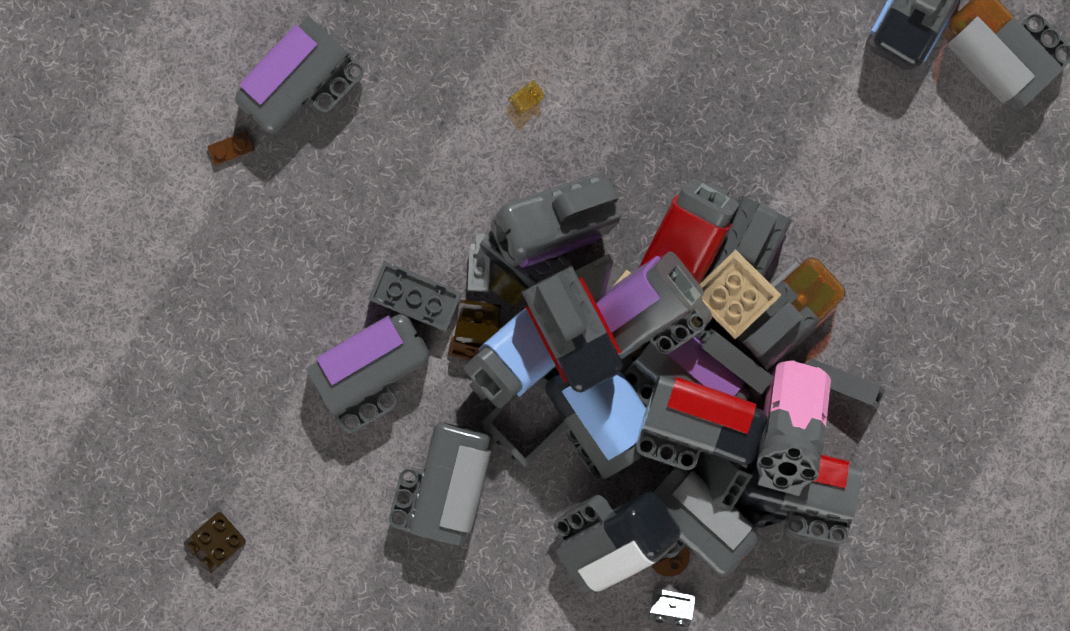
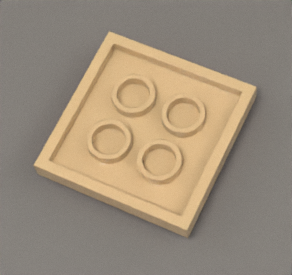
[699,249,781,339]

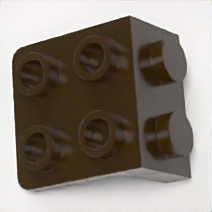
[454,299,502,345]
[183,512,246,573]

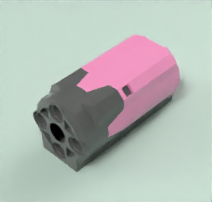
[757,361,831,496]

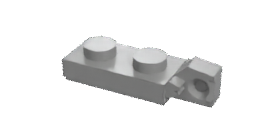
[468,233,490,292]

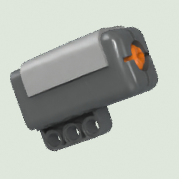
[647,466,758,577]

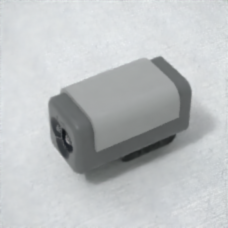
[389,422,492,546]

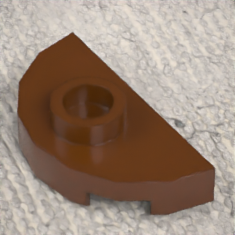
[651,546,690,577]

